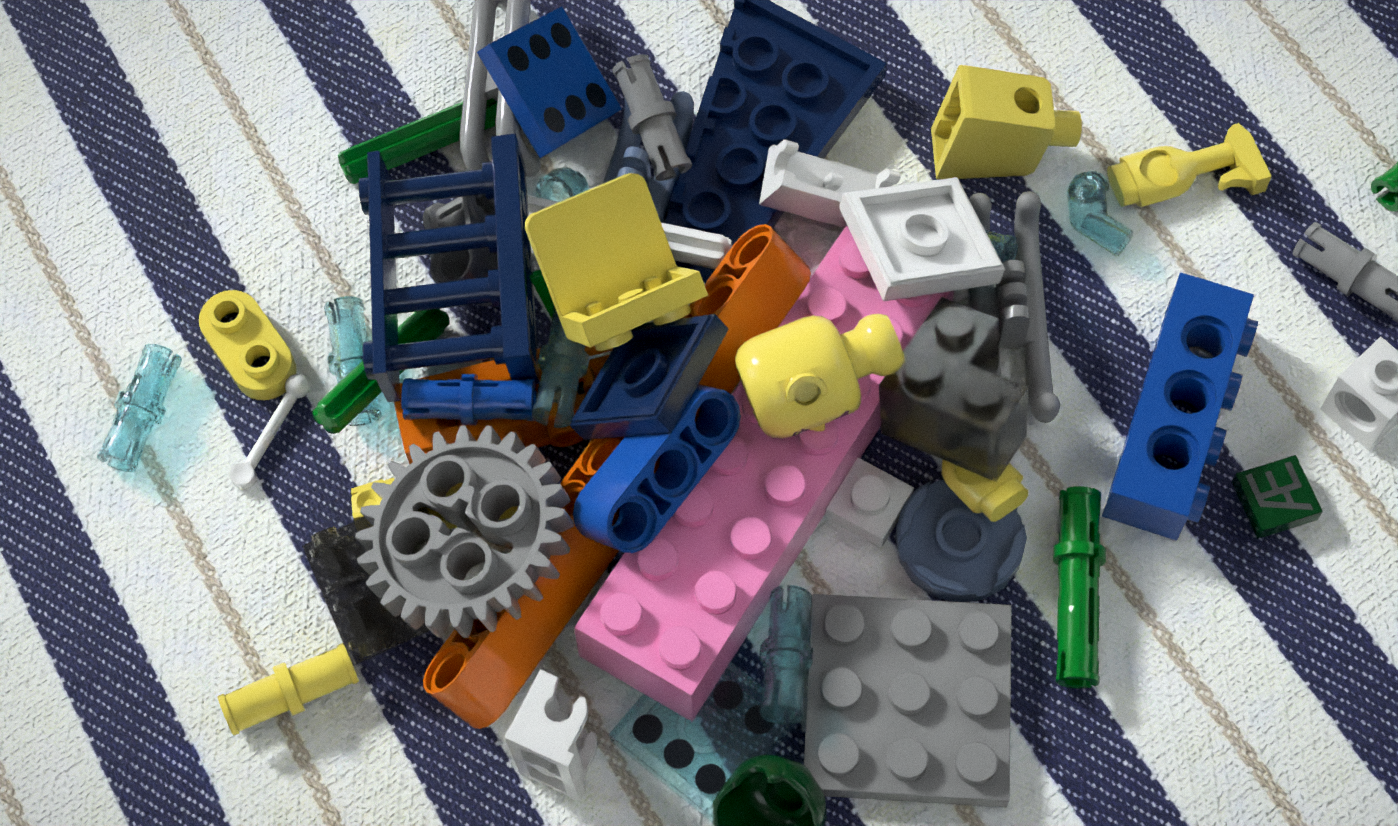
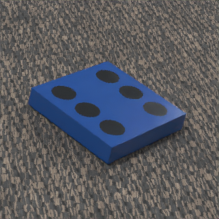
[477,6,622,158]

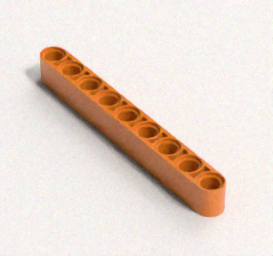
[423,224,811,729]

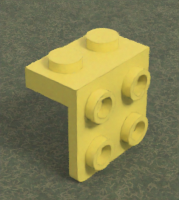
[525,173,708,351]

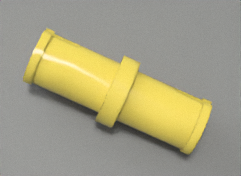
[217,643,359,736]

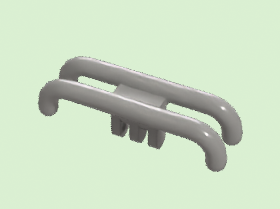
[460,0,541,177]
[969,191,1060,425]

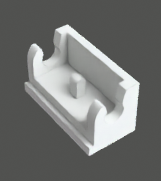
[759,140,901,228]
[504,669,598,802]

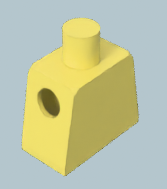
[931,65,1082,179]

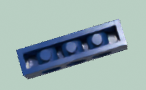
[1102,272,1258,541]

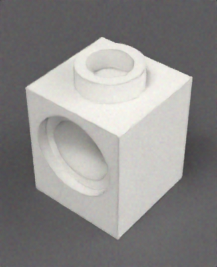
[1320,337,1398,451]

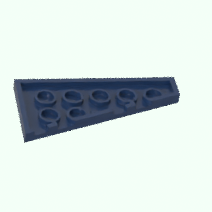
[665,0,887,283]

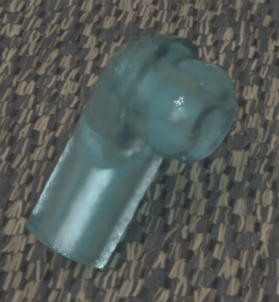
[1067,171,1134,257]

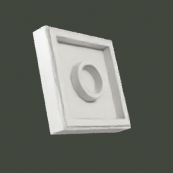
[839,177,1005,302]

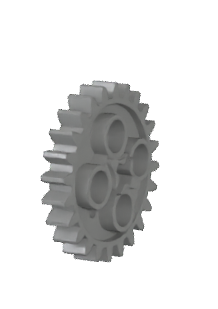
[356,425,574,638]

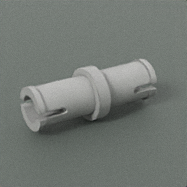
[612,54,692,181]
[1293,222,1398,323]

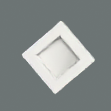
[825,458,914,549]

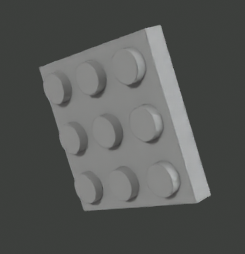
[804,594,1012,808]

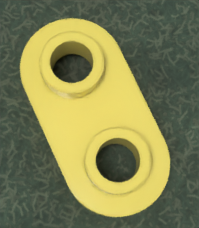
[199,290,297,400]

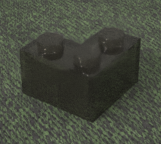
[879,297,1028,482]

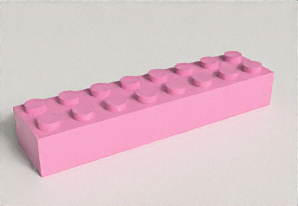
[574,226,954,722]

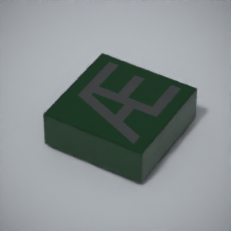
[1232,455,1323,539]

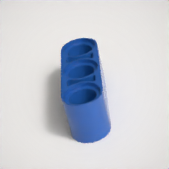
[573,384,741,553]

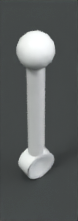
[229,374,310,490]

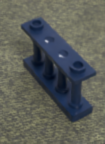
[358,133,540,402]

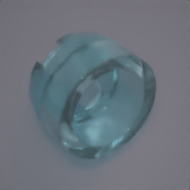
[536,167,589,202]

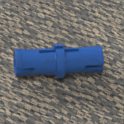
[401,374,537,425]

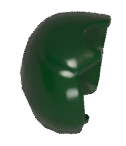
[713,755,827,826]

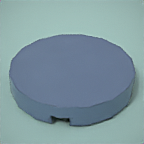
[895,480,1027,602]

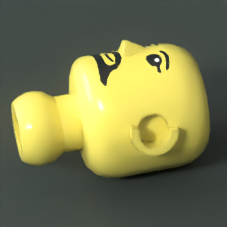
[735,314,905,439]

